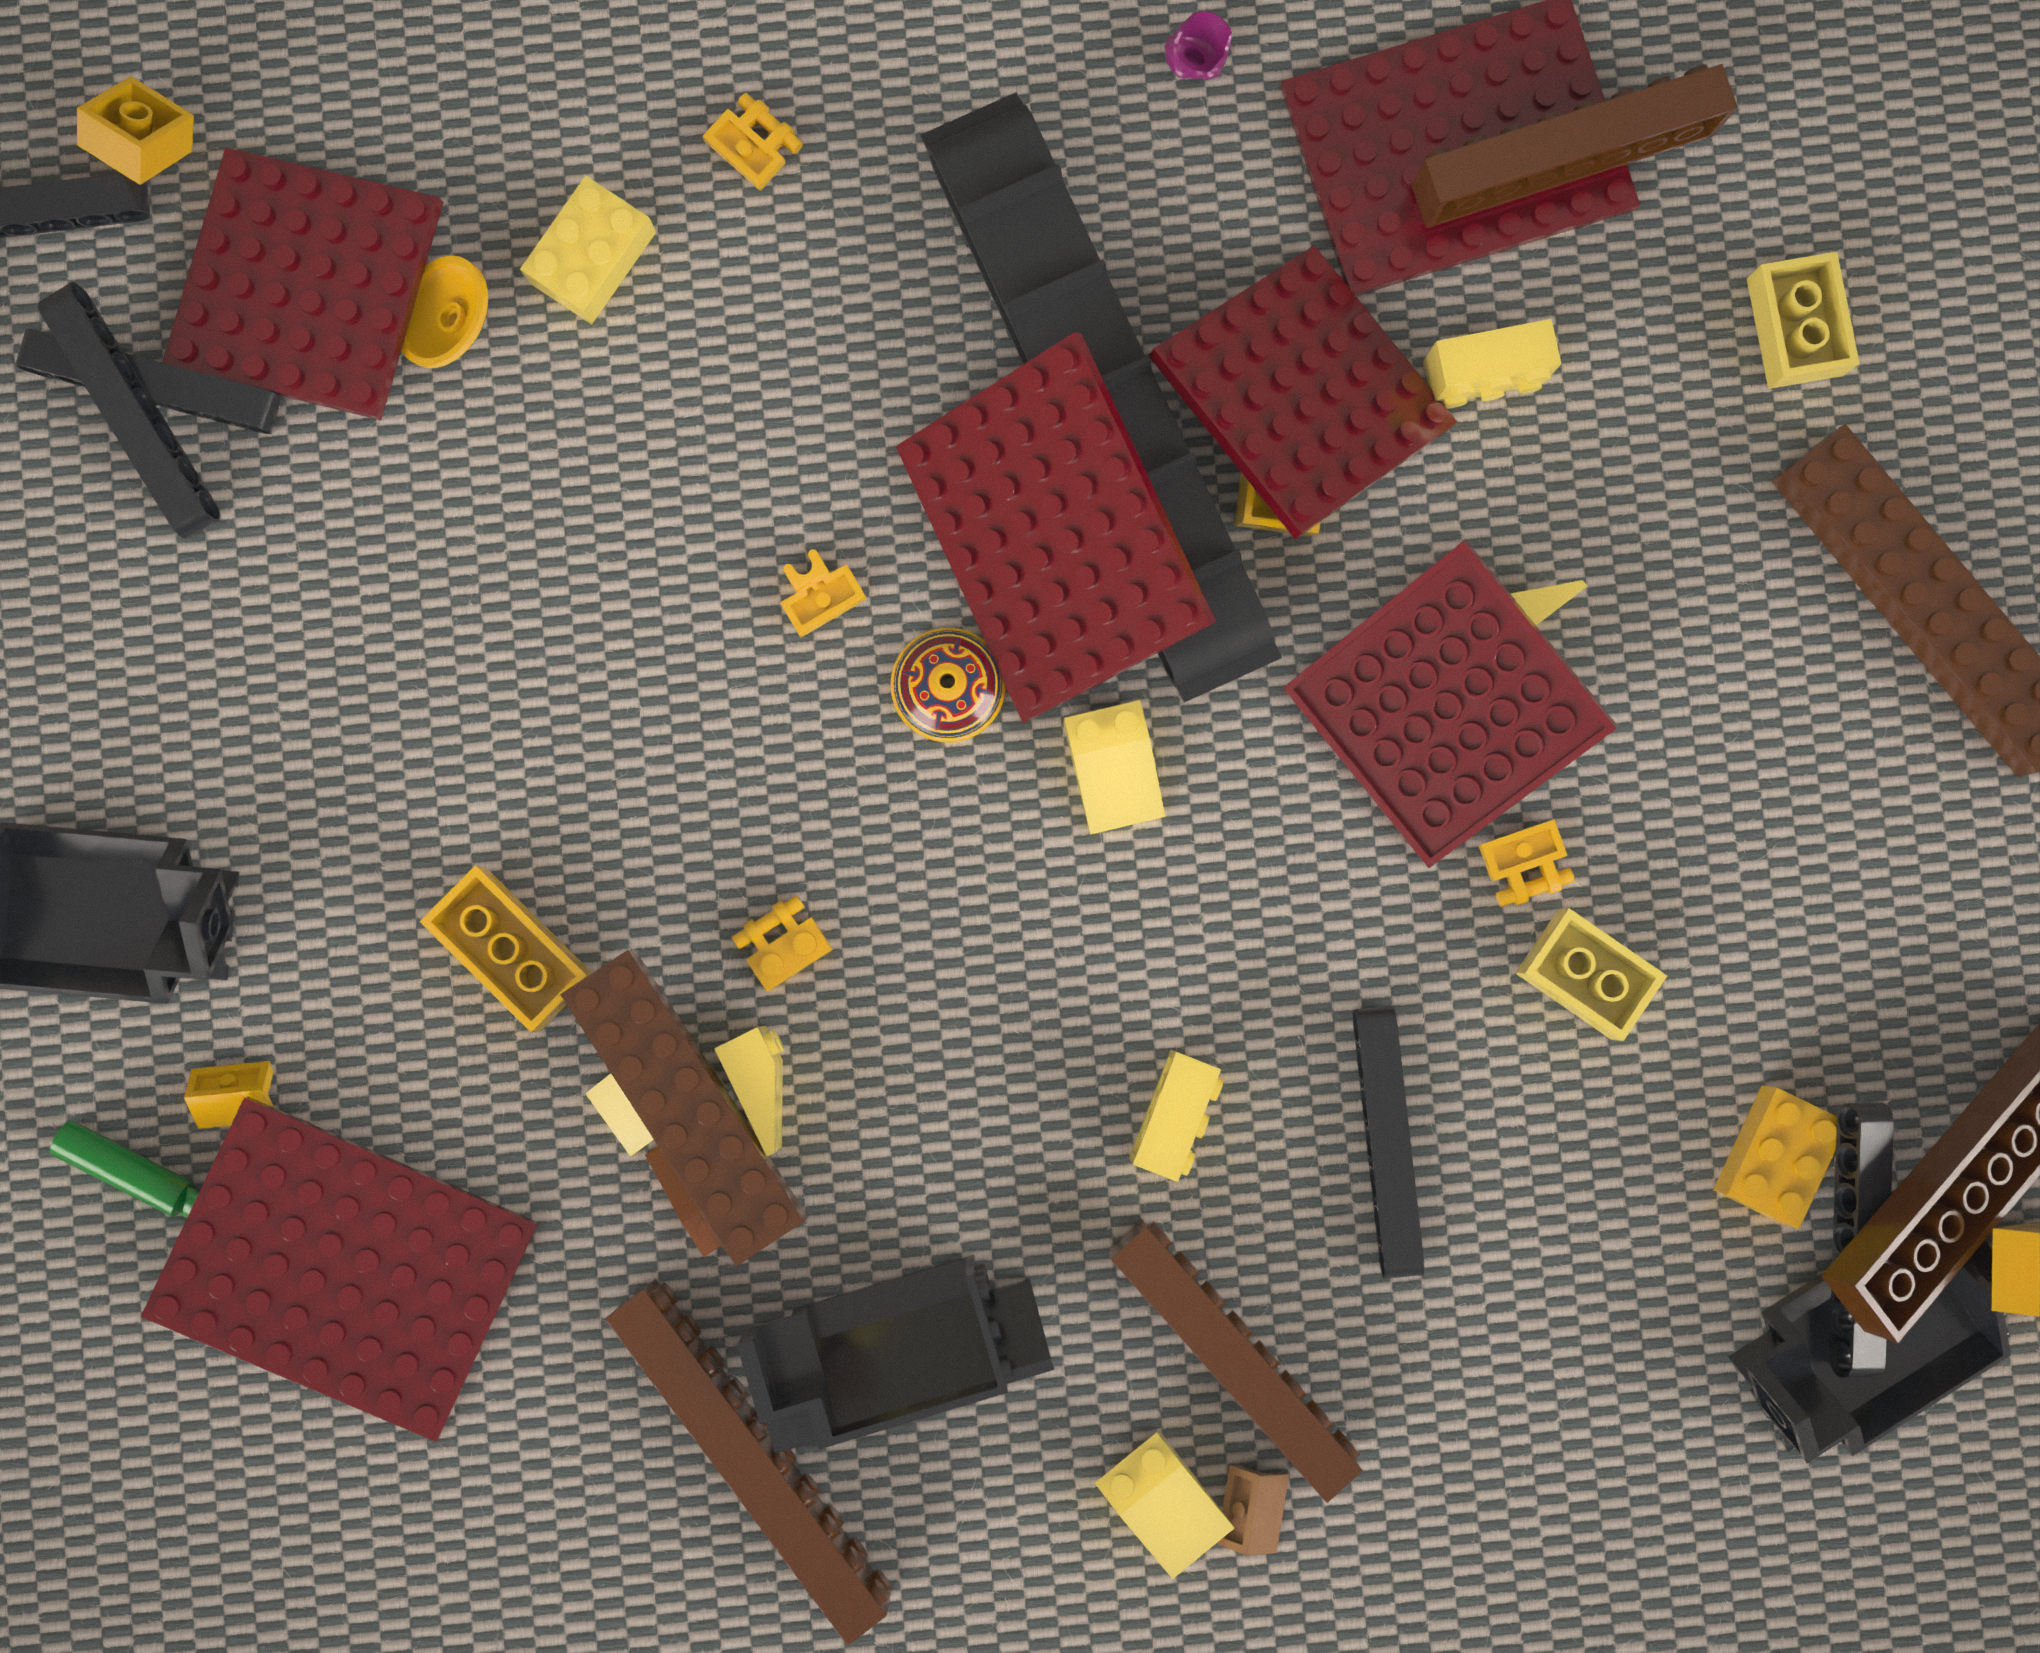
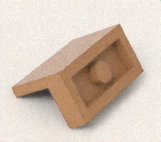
[1217,1465,1289,1556]

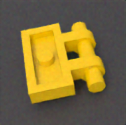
[703,93,803,191]
[1478,819,1575,907]
[732,895,833,992]

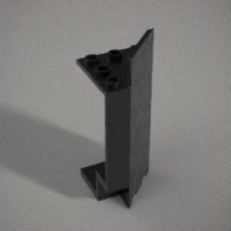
[0,822,240,1004]
[1728,1240,2011,1463]
[737,1254,1054,1454]

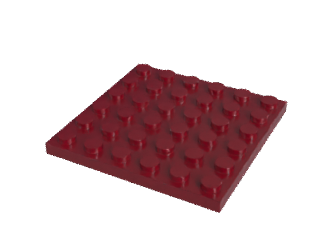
[162,147,444,420]
[1148,245,1458,540]
[1283,539,1618,868]

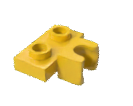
[780,549,867,638]

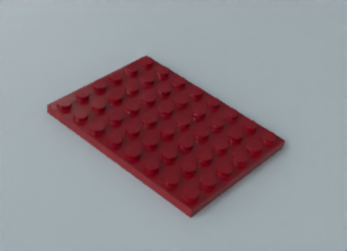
[1280,0,1640,296]
[895,333,1216,723]
[141,1096,539,1442]

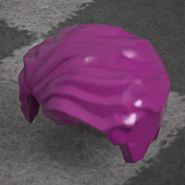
[1164,10,1232,81]

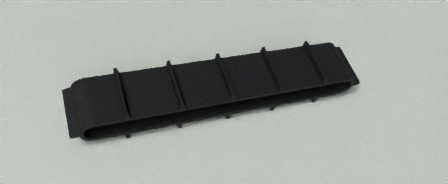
[920,92,1282,703]

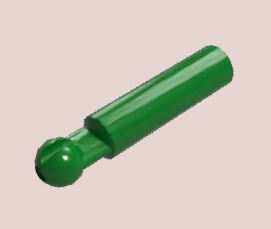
[49,1120,200,1218]

